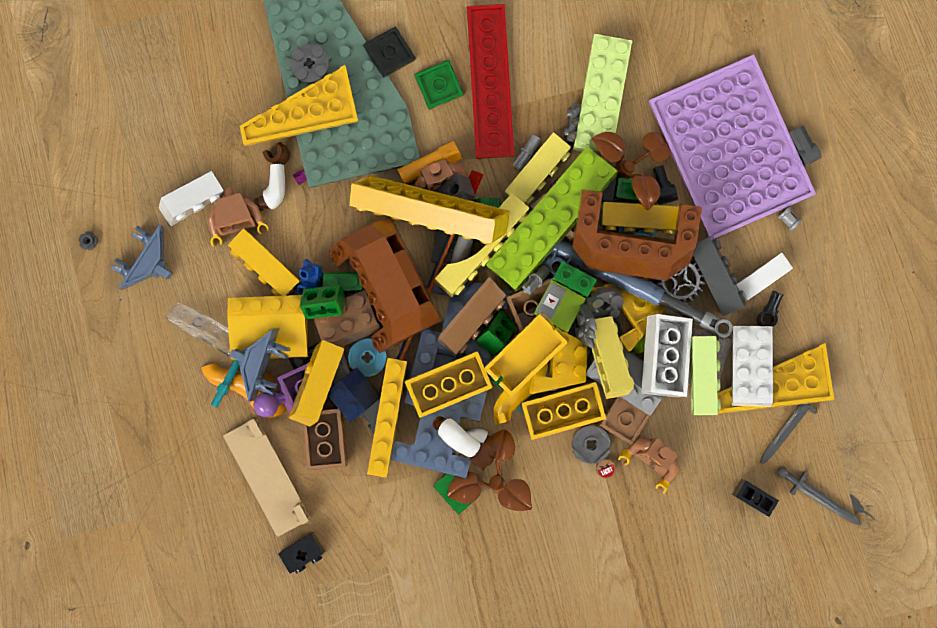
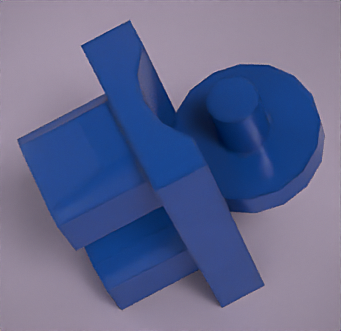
[297,259,323,295]

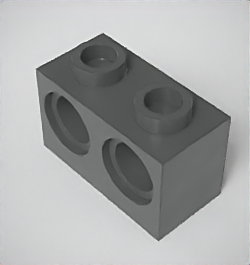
[434,173,475,201]

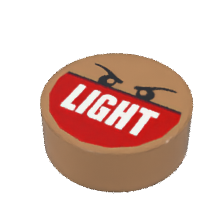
[596,459,616,479]

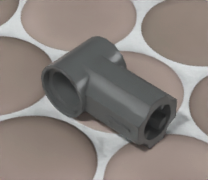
[789,126,822,167]

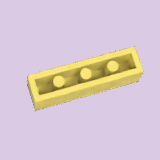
[504,132,571,206]
[591,316,634,399]

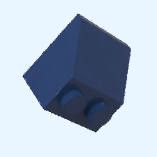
[328,368,381,423]

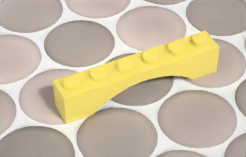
[435,193,529,297]

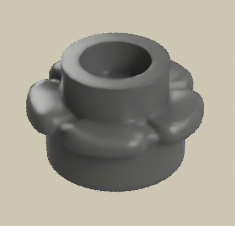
[79,231,98,250]

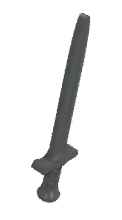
[760,403,818,464]
[777,466,861,525]

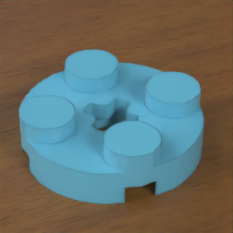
[348,338,387,377]

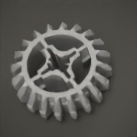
[654,260,705,303]

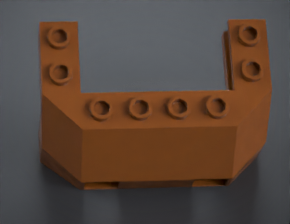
[572,189,702,281]
[329,216,443,353]

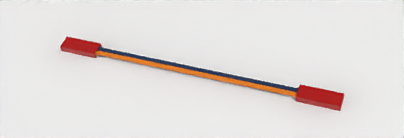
[380,170,484,392]

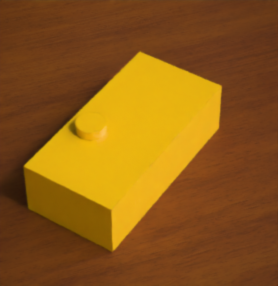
[288,340,344,427]
[404,351,493,418]
[521,379,606,440]

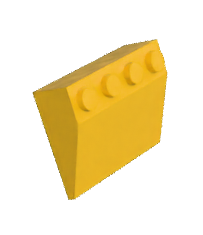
[227,295,308,360]

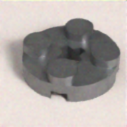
[290,44,329,84]
[585,287,624,319]
[572,425,610,464]

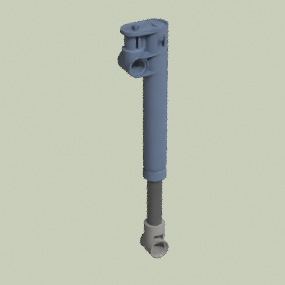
[540,239,733,339]

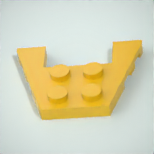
[589,277,666,354]
[530,326,588,394]

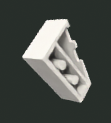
[159,171,224,227]

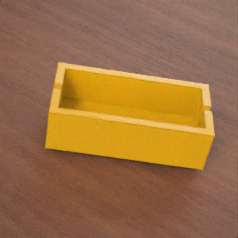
[484,311,569,397]

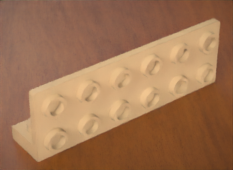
[223,417,311,537]

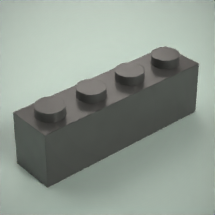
[693,236,747,316]

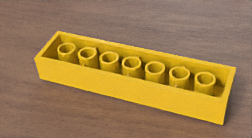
[349,175,510,244]

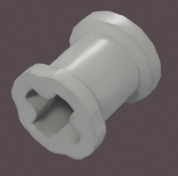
[777,206,803,231]

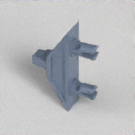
[111,224,172,290]
[230,328,290,402]

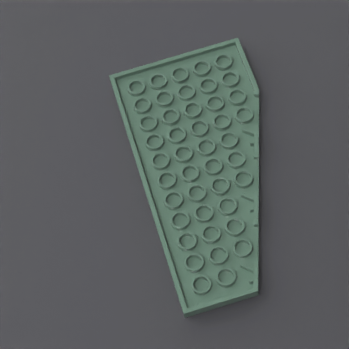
[263,0,420,188]

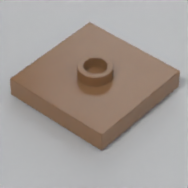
[599,397,650,445]

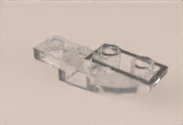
[166,302,230,357]

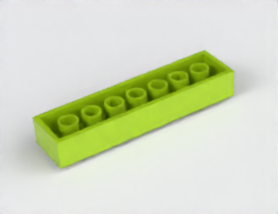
[486,146,617,292]

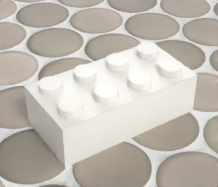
[641,314,693,398]
[732,326,773,407]

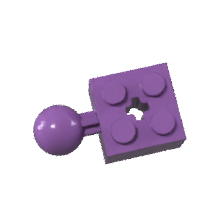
[253,364,329,417]

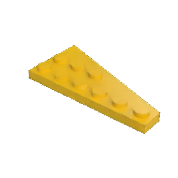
[240,65,358,146]
[717,343,834,414]

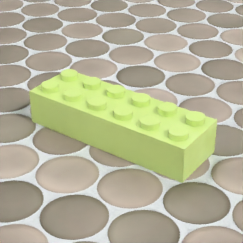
[572,34,632,155]

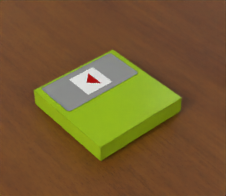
[533,280,586,333]

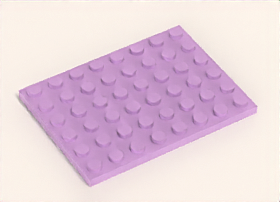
[648,55,816,239]

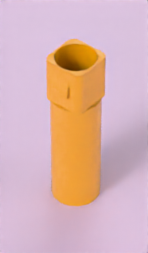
[397,140,462,184]

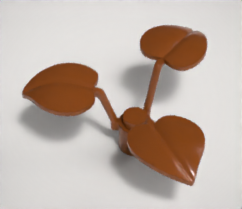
[591,132,671,211]
[447,429,532,511]

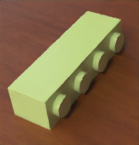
[690,336,721,415]

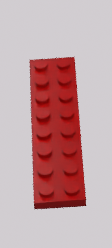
[467,4,514,159]

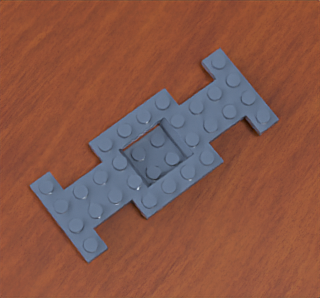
[390,282,511,478]

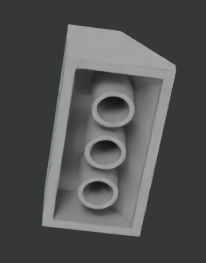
[586,348,663,416]

